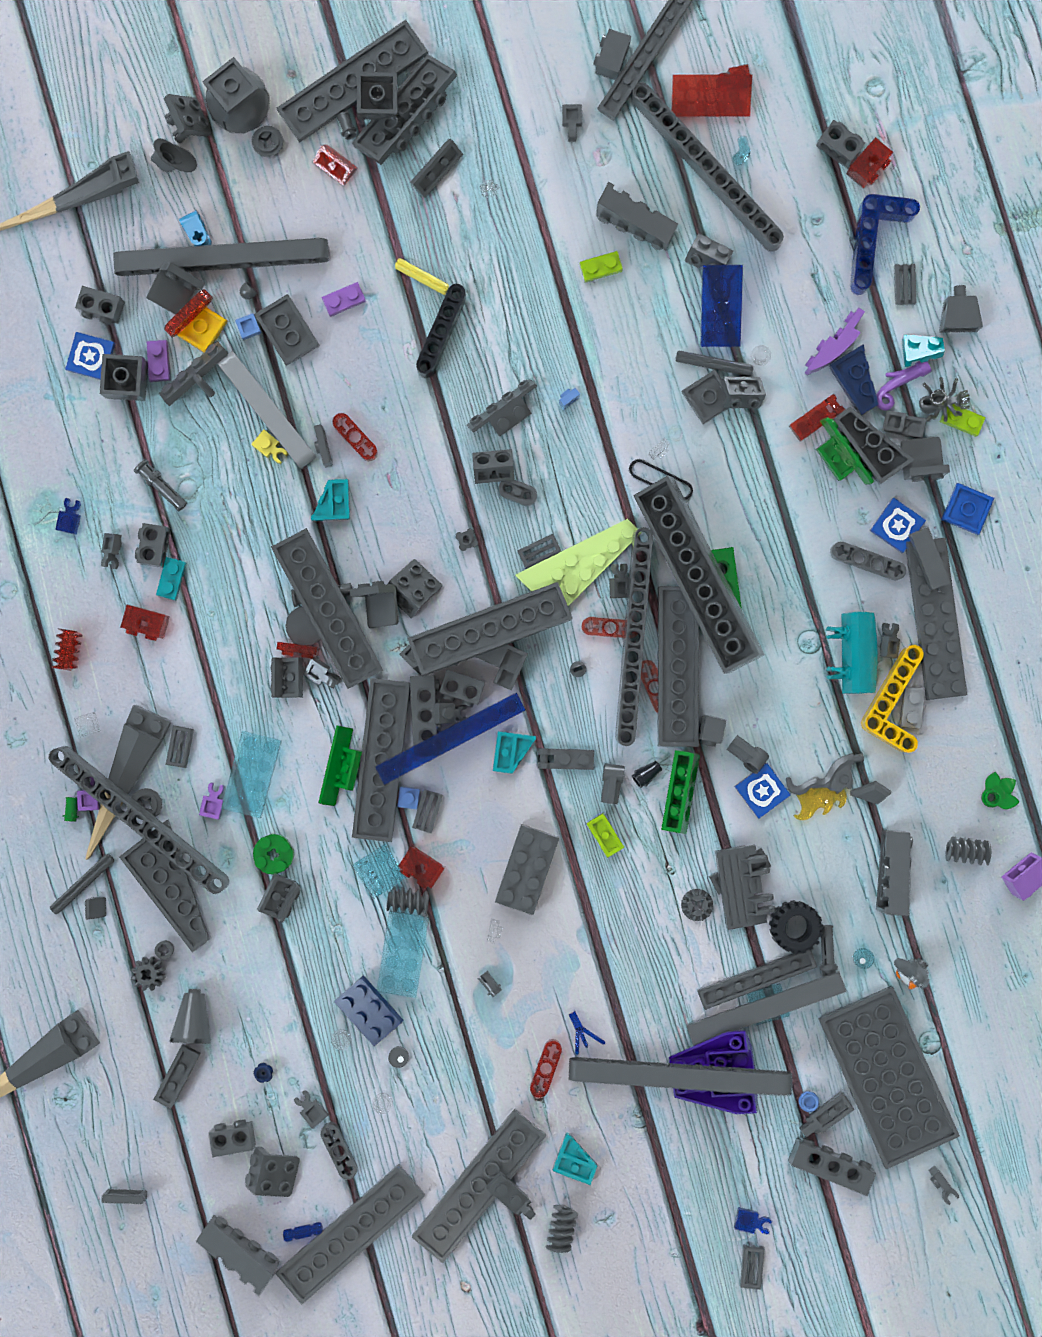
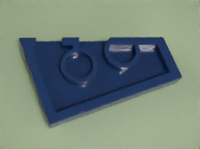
[828,344,879,416]

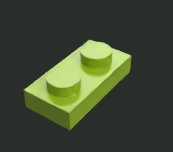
[579,251,623,283]
[939,404,986,437]
[586,813,624,858]

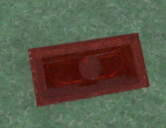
[312,145,357,186]

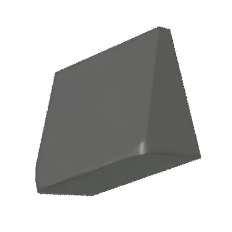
[85,897,106,920]

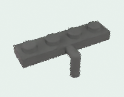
[159,341,229,407]

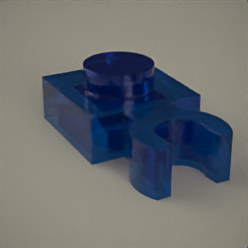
[55,498,81,535]
[733,1207,772,1234]

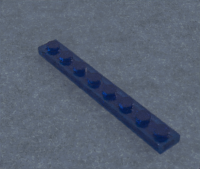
[374,692,525,785]

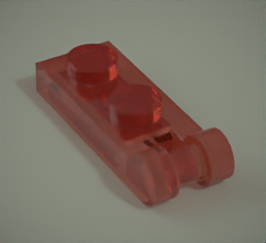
[789,394,845,442]

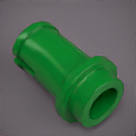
[62,797,79,822]

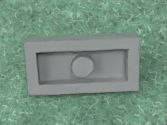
[899,687,925,729]

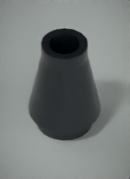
[632,761,662,788]

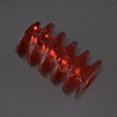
[51,628,83,671]

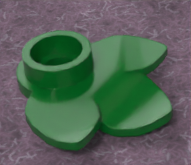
[981,772,1019,810]

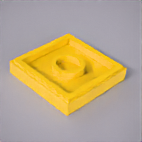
[172,299,228,353]

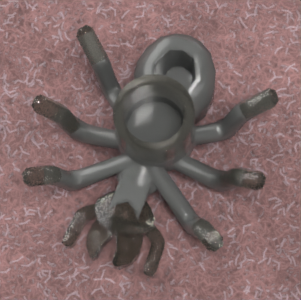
[919,377,970,422]

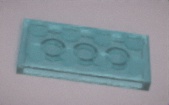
[221,731,282,818]
[377,911,429,998]

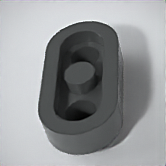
[499,480,537,506]

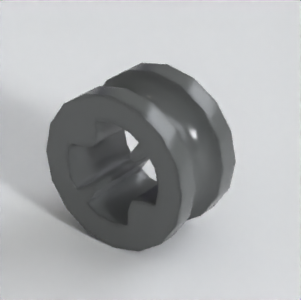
[155,940,174,959]

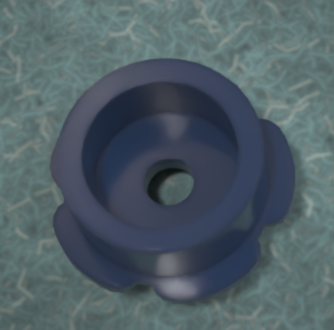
[253,1063,273,1083]

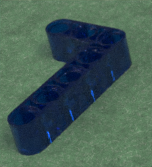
[850,194,920,295]

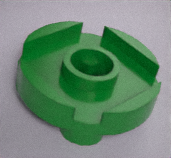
[253,834,294,874]

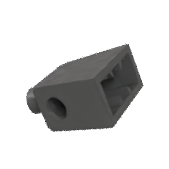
[939,285,983,333]

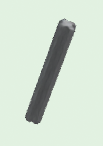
[675,350,753,376]
[50,854,114,914]

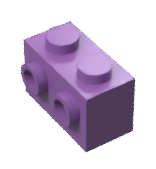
[1001,852,1042,901]

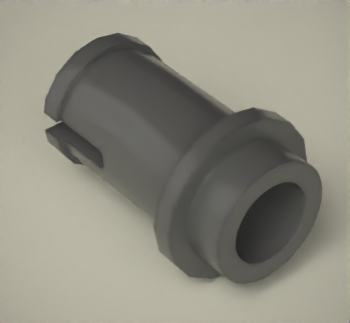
[337,112,357,140]
[477,970,502,997]

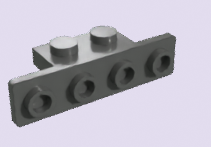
[467,379,537,436]

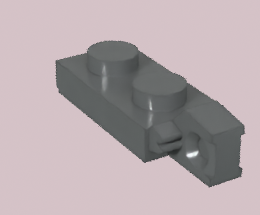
[799,1091,854,1137]
[486,1172,536,1220]

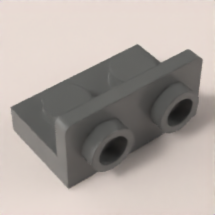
[721,377,766,409]

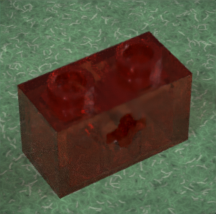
[846,137,893,189]
[120,605,170,641]
[398,845,445,889]

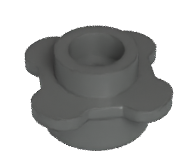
[455,528,478,551]

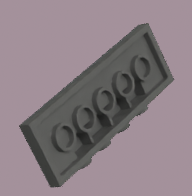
[352,54,457,165]

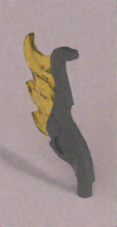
[786,753,864,820]

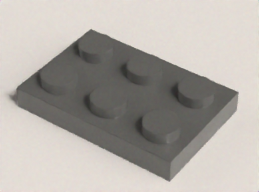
[254,294,320,366]

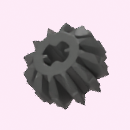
[131,956,166,991]

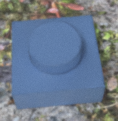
[235,313,261,340]
[559,388,580,410]
[397,787,420,809]

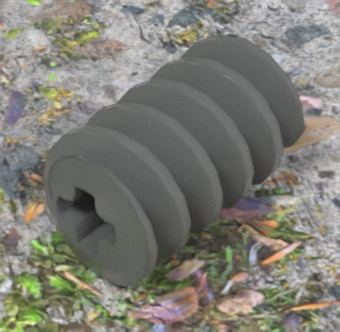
[945,836,992,866]
[386,886,429,916]
[546,1205,578,1253]

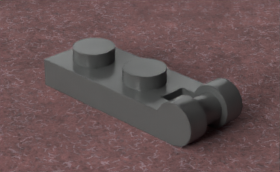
[538,748,594,770]

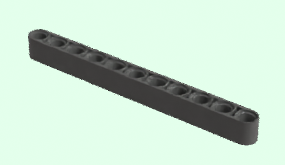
[631,82,784,251]
[113,238,329,276]
[615,527,653,746]
[49,746,229,894]
[568,1057,792,1096]

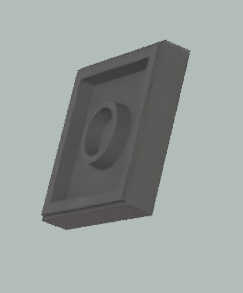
[682,369,728,425]

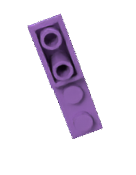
[805,307,865,375]

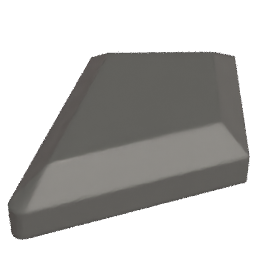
[850,781,891,805]

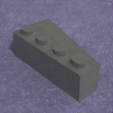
[596,181,678,251]
[833,407,915,485]
[876,830,913,916]
[196,1215,279,1296]

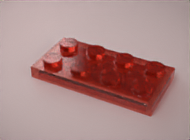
[671,74,752,117]

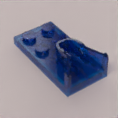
[700,265,743,347]

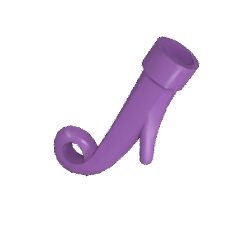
[876,361,931,410]

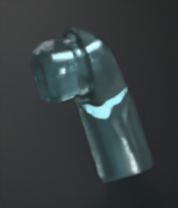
[732,136,751,165]

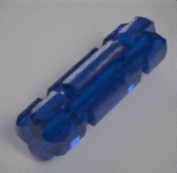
[283,1222,323,1242]

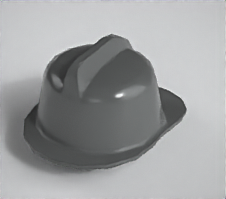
[151,138,197,172]

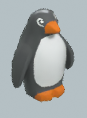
[894,958,930,990]

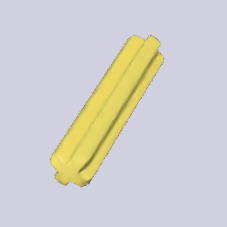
[395,258,449,295]

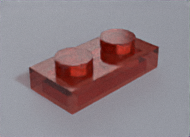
[276,642,320,659]

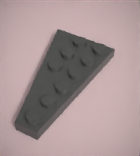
[119,819,210,953]

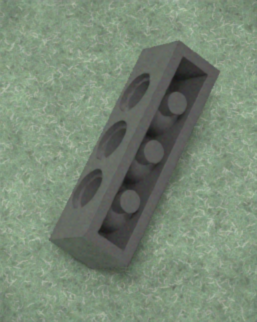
[410,675,442,757]
[788,1137,876,1196]

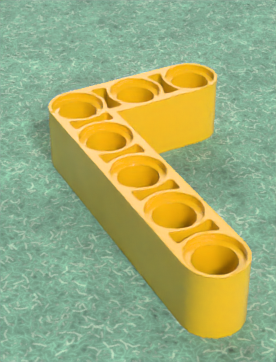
[861,645,923,753]

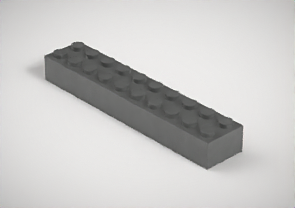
[633,475,765,674]

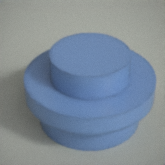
[798,1091,819,1112]

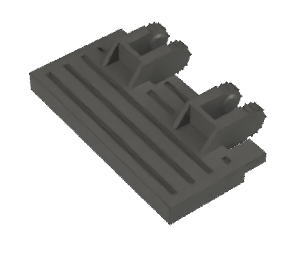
[715,844,776,930]

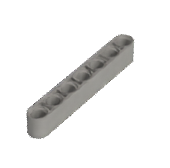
[218,351,316,469]

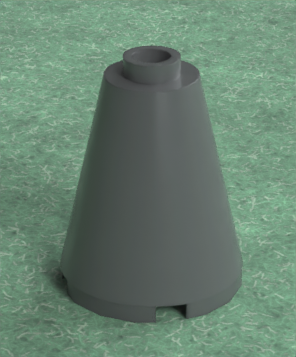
[170,989,211,1044]

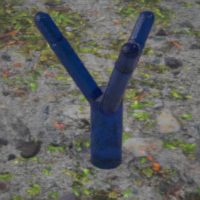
[568,1011,606,1055]

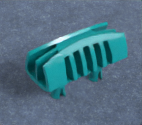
[825,612,878,694]

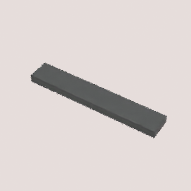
[697,950,817,1010]

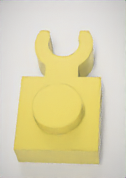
[251,430,288,464]

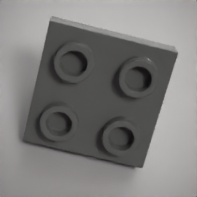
[164,94,212,143]

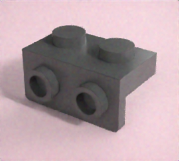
[685,233,733,278]
[270,657,303,698]
[257,873,300,923]

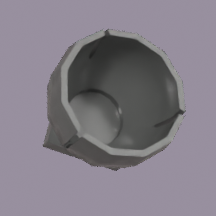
[202,57,270,134]

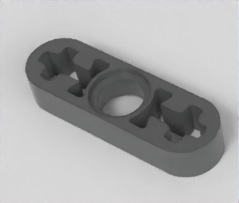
[321,1122,357,1180]

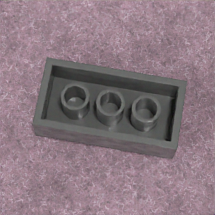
[495,824,559,915]

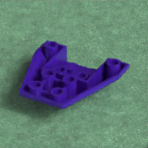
[669,1031,758,1114]

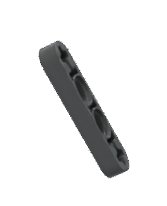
[830,541,906,581]

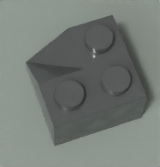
[357,72,397,120]
[99,354,148,401]

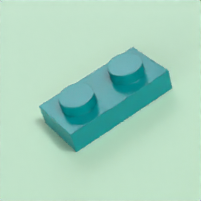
[156,557,187,601]

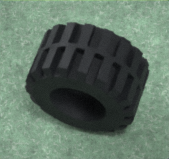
[769,900,824,954]

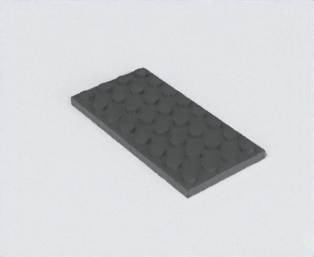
[818,986,960,1169]

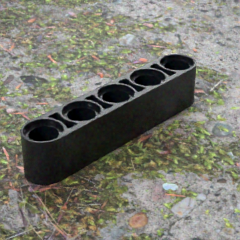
[416,284,466,378]

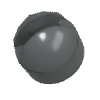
[240,282,257,300]
[570,661,586,677]

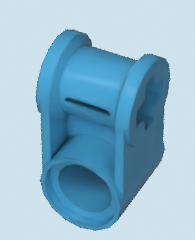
[179,210,212,246]

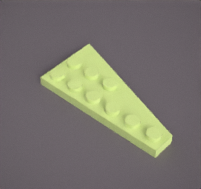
[515,519,641,606]

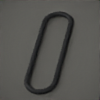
[629,459,693,500]

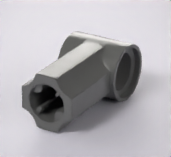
[726,735,769,774]
[601,763,625,804]

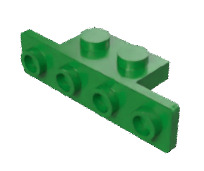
[816,417,874,485]
[318,725,362,806]

